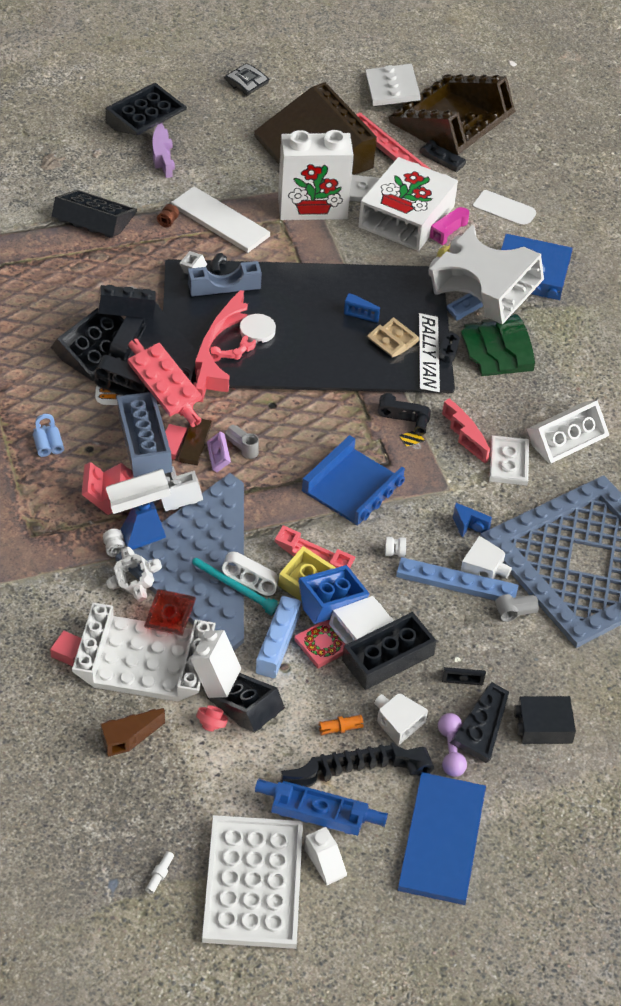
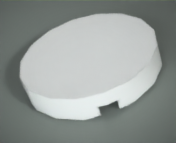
[240,314,276,343]

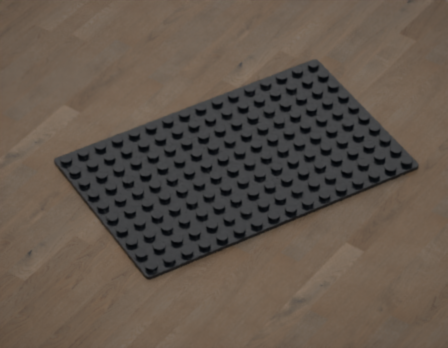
[163,259,455,393]

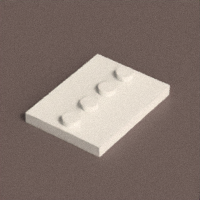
[366,64,420,106]

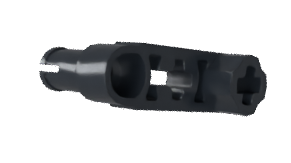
[377,393,431,435]

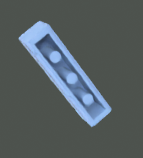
[256,596,301,679]

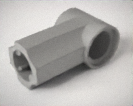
[225,425,259,459]
[495,594,539,622]

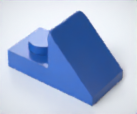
[453,503,492,537]

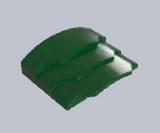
[460,314,535,376]

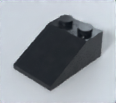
[207,673,285,733]

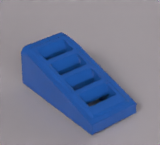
[344,293,380,323]

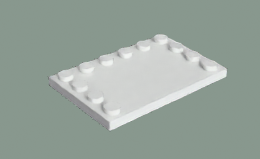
[202,815,303,949]

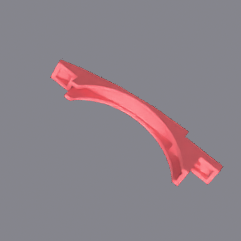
[193,290,248,402]

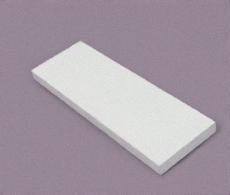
[171,187,270,253]

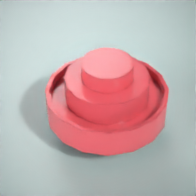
[196,705,228,732]

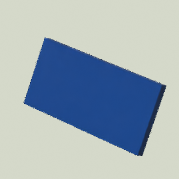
[398,772,486,905]

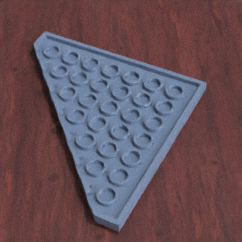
[115,473,244,651]

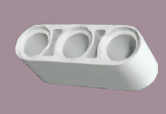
[222,552,279,596]

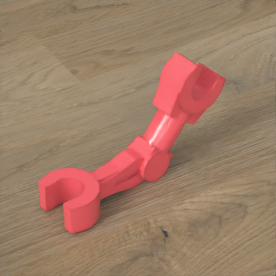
[210,335,256,362]

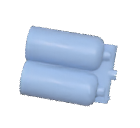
[33,414,64,457]

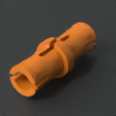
[319,714,364,736]

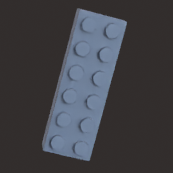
[117,392,173,477]

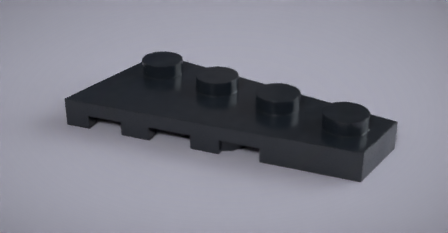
[450,682,509,763]

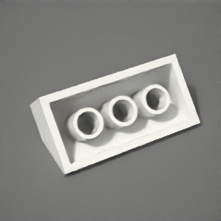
[527,401,609,463]

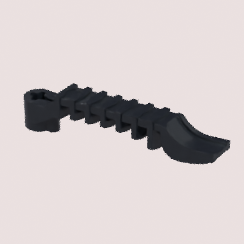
[280,742,434,787]

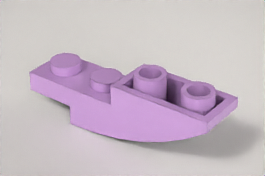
[153,123,175,178]

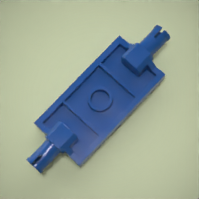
[255,778,388,836]

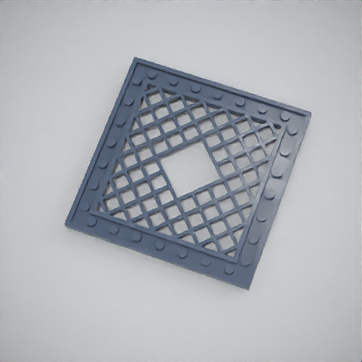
[480,475,621,648]

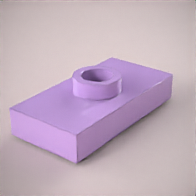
[207,432,231,472]

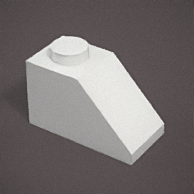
[305,827,347,885]

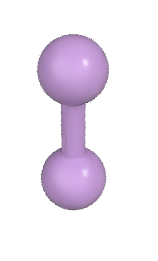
[438,713,467,777]

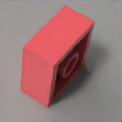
[50,630,82,666]

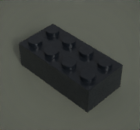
[342,612,437,690]

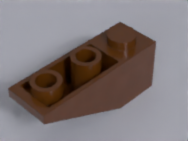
[100,708,165,757]

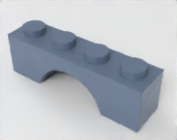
[188,261,262,296]

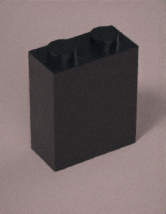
[514,696,576,744]

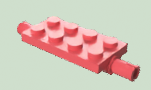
[128,339,202,427]

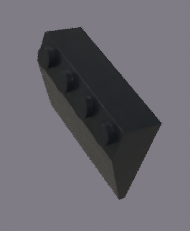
[105,83,187,135]
[51,190,138,238]
[50,308,124,381]

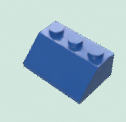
[298,565,370,624]

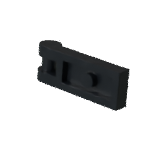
[419,140,466,173]

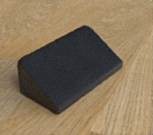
[442,667,486,685]

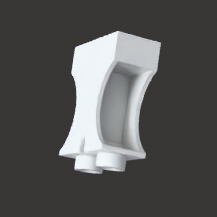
[428,225,544,324]

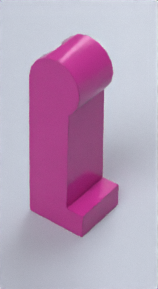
[430,207,470,245]

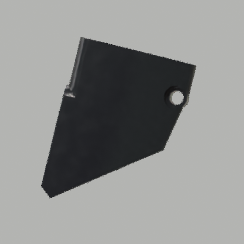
[94,302,198,404]

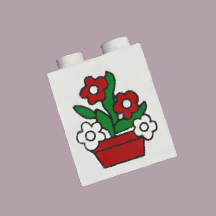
[278,130,353,220]
[358,157,458,251]

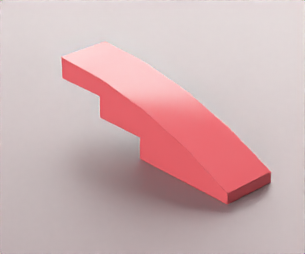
[442,398,490,463]

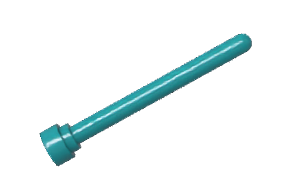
[192,558,279,616]

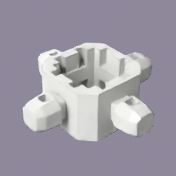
[106,547,162,602]

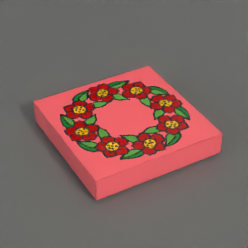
[294,620,345,668]

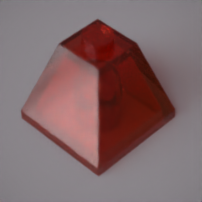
[144,589,196,636]

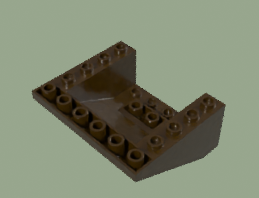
[388,74,516,155]
[254,82,377,175]

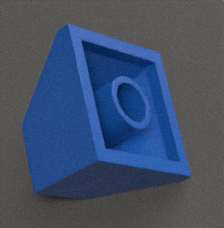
[120,502,166,550]

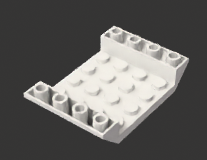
[72,603,216,702]

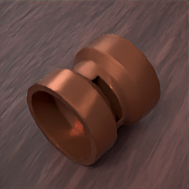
[157,204,179,228]

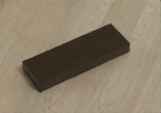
[179,419,212,466]

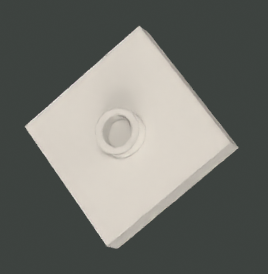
[349,175,380,202]

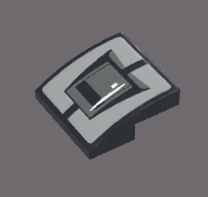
[224,63,270,97]

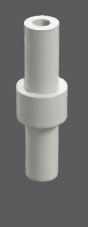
[145,851,174,894]

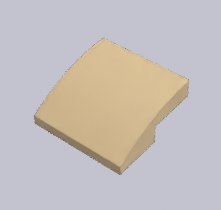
[367,317,419,358]

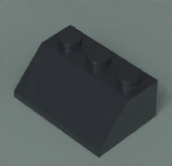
[98,285,156,319]

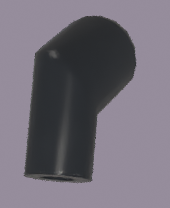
[210,253,227,275]

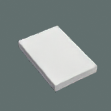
[489,436,529,486]

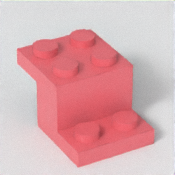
[82,462,134,515]

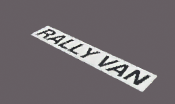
[419,313,440,392]

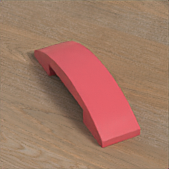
[275,525,355,568]

